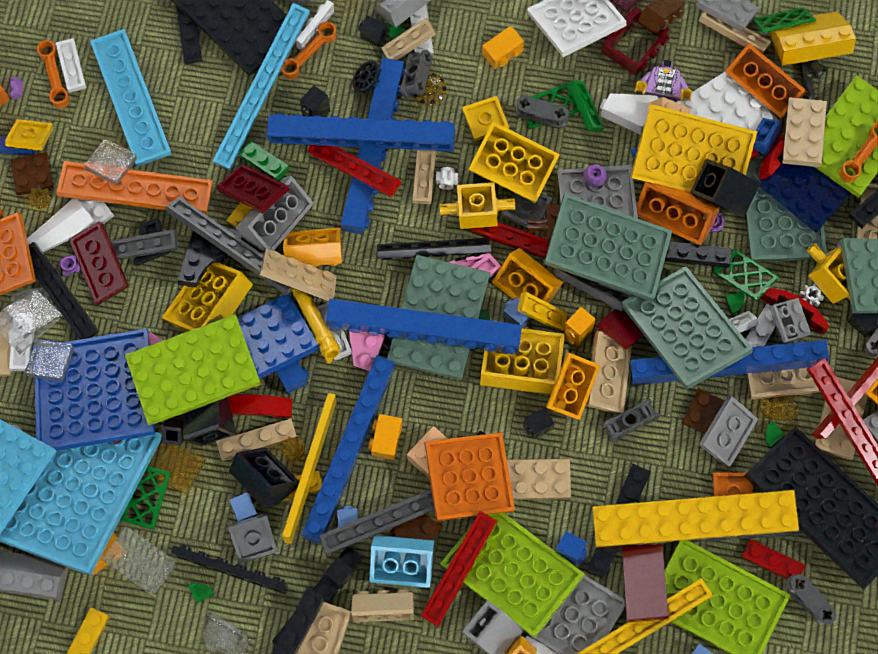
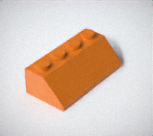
[725,43,807,119]
[637,181,720,245]

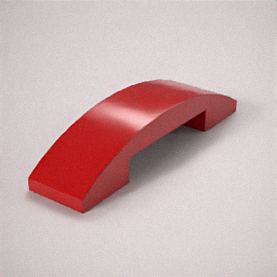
[759,138,785,181]
[760,288,829,335]
[228,395,293,418]

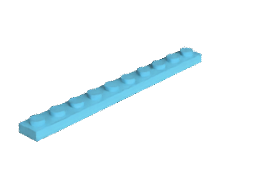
[213,3,310,170]

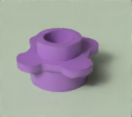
[59,255,81,276]

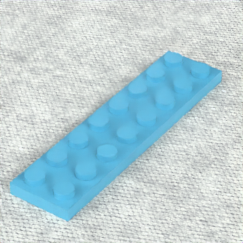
[90,29,172,167]

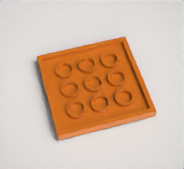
[0,212,36,296]
[424,433,515,521]

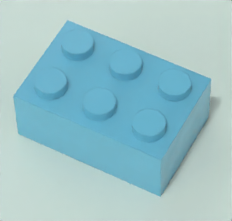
[370,535,434,588]

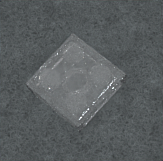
[84,139,137,185]
[24,339,74,382]

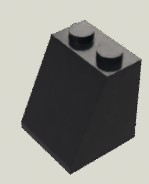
[690,158,760,217]
[183,397,236,447]

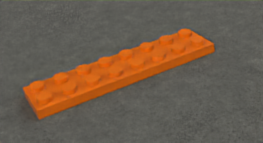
[57,161,213,215]

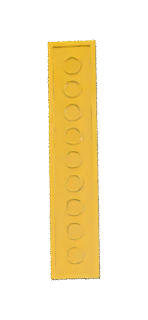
[593,490,799,547]

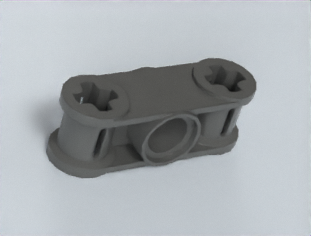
[401,50,432,98]
[516,96,568,129]
[601,399,660,443]
[786,575,836,624]

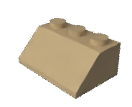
[352,590,414,622]

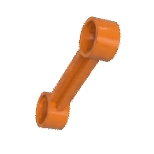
[281,22,337,80]
[37,40,70,108]
[839,122,878,183]

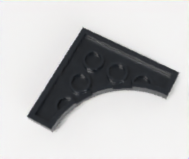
[178,228,264,288]

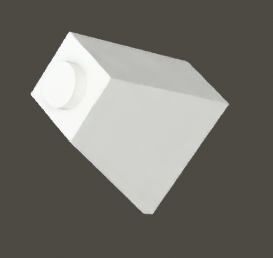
[600,93,658,135]

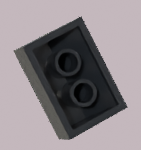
[229,447,299,508]

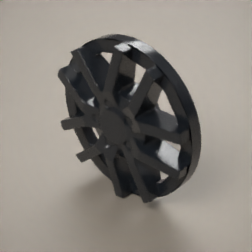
[352,61,382,94]

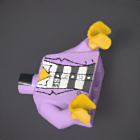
[634,60,692,103]

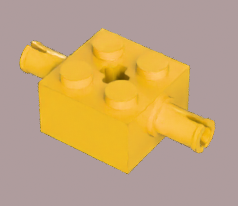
[439,182,515,229]
[806,243,850,304]

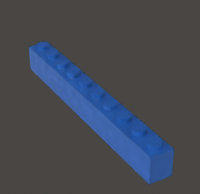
[341,58,405,235]
[267,113,456,152]
[325,299,522,354]
[630,340,829,386]
[302,355,395,545]

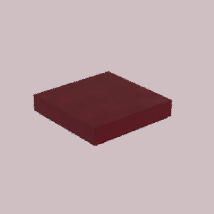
[597,309,644,350]

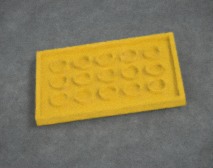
[630,104,757,192]

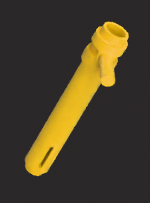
[291,288,340,364]

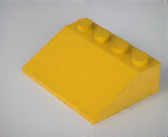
[767,11,856,66]
[468,122,560,203]
[162,262,253,332]
[480,328,565,395]

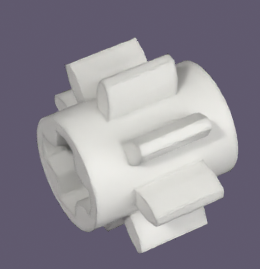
[436,167,458,190]
[799,284,824,307]

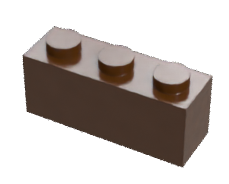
[638,0,686,33]

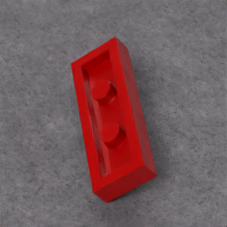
[742,539,806,584]

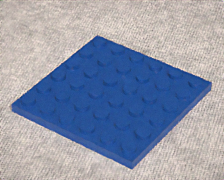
[34,328,155,451]

